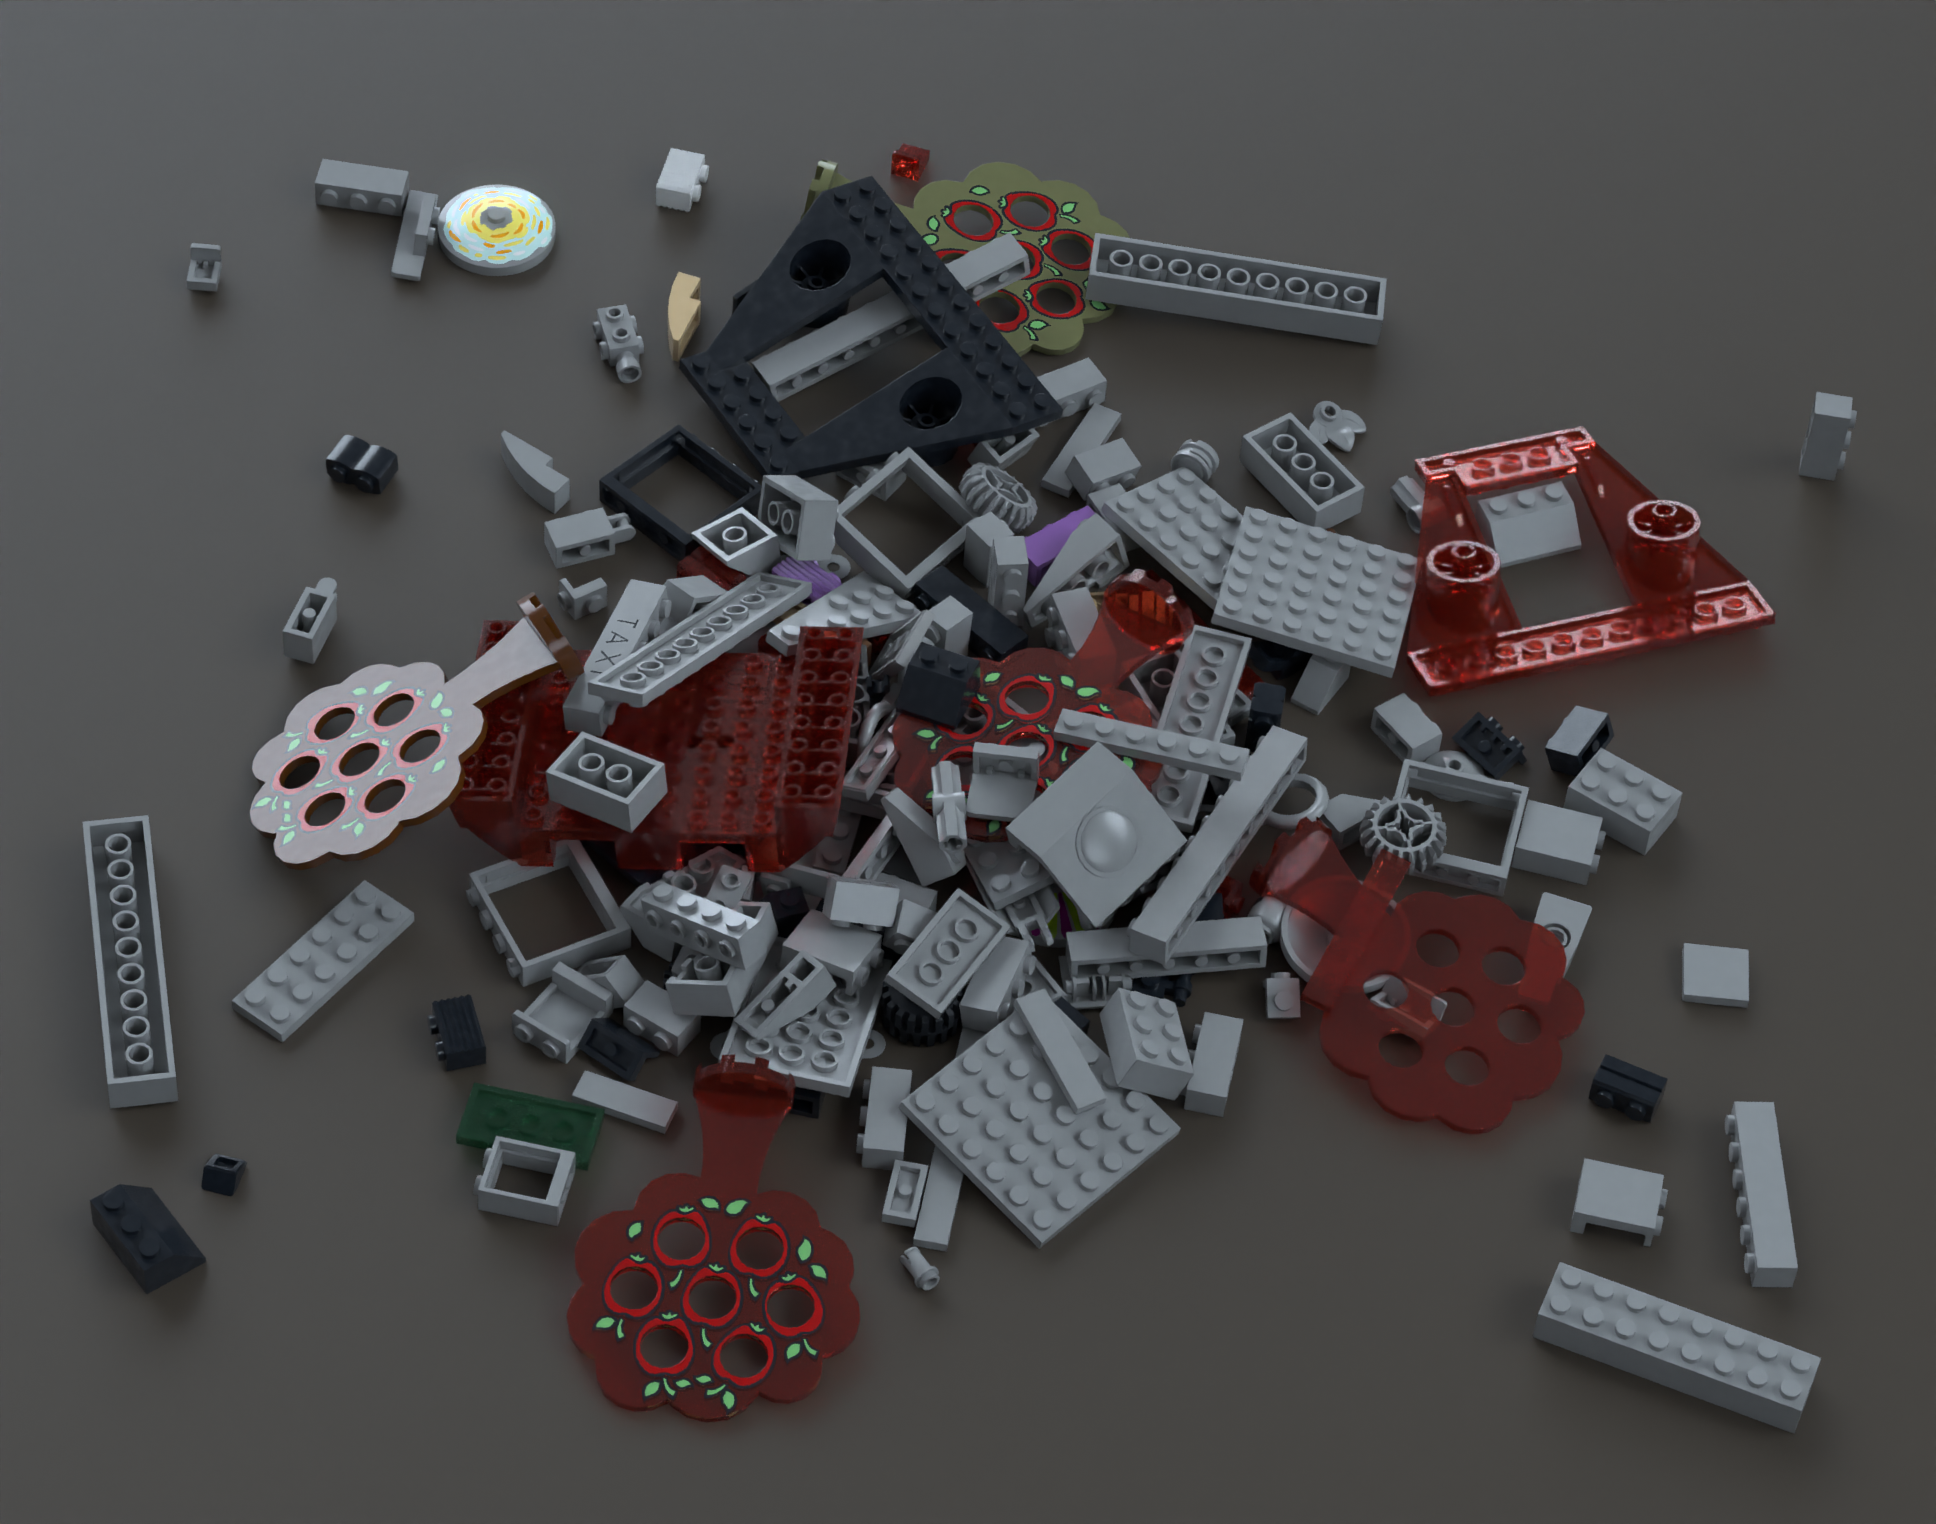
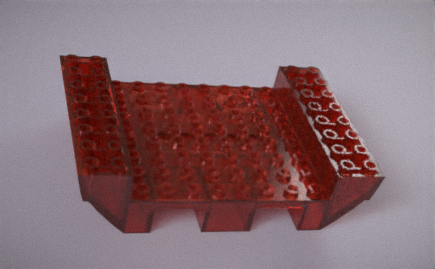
[449,620,864,872]

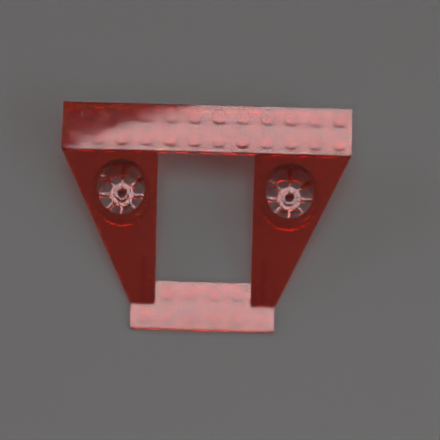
[1407,426,1776,697]

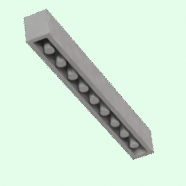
[752,232,1030,402]
[1127,725,1308,965]

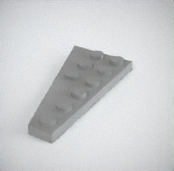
[766,571,921,656]

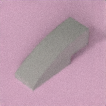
[501,430,570,514]

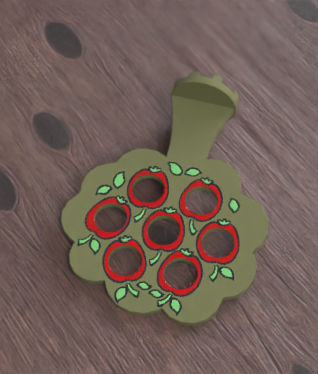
[800,159,1130,357]

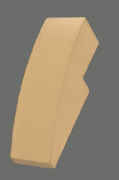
[668,272,701,361]

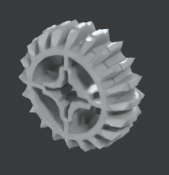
[959,462,1038,534]
[1359,793,1447,876]

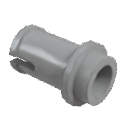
[900,1247,940,1291]

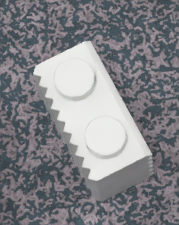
[656,148,709,212]

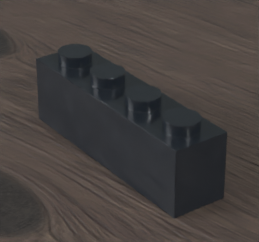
[914,565,1029,673]

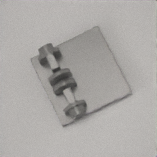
[1058,956,1132,1010]

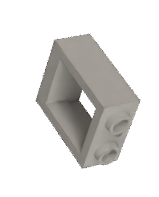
[473,1136,575,1226]

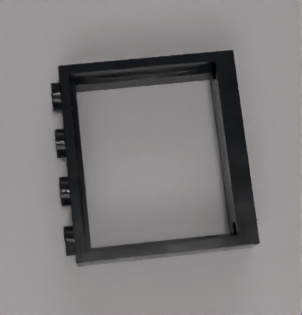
[599,424,762,566]

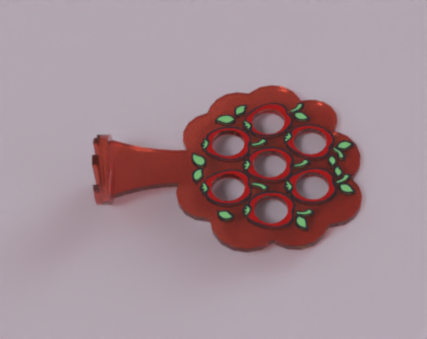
[892,569,1194,843]
[566,1054,860,1423]

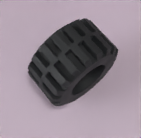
[880,971,965,1047]

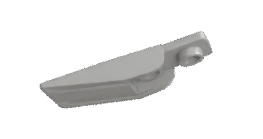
[1517,892,1592,1008]

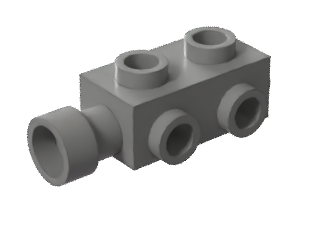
[593,304,644,383]

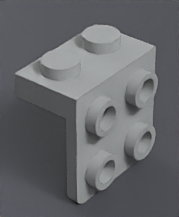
[966,742,1039,822]

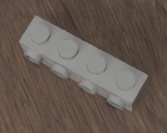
[641,882,767,971]

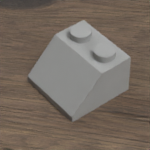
[692,507,781,576]

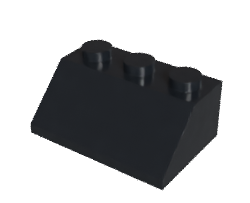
[90,1184,206,1294]

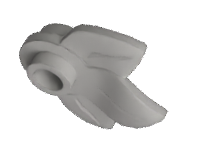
[1309,401,1366,453]

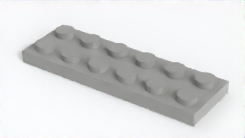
[232,880,415,1043]

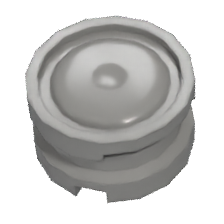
[1171,439,1219,484]

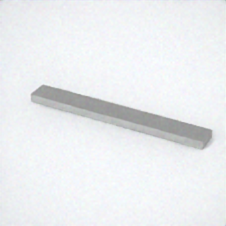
[913,1027,988,1252]

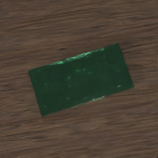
[456,1082,605,1171]

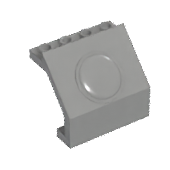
[1006,741,1187,931]

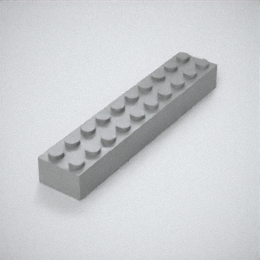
[1085,233,1387,345]
[83,815,178,1109]

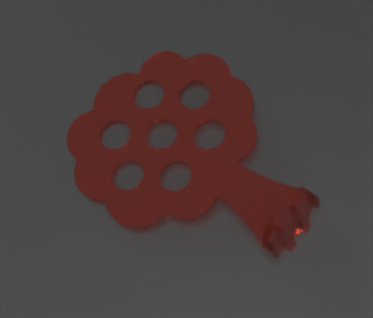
[1249,817,1585,1134]

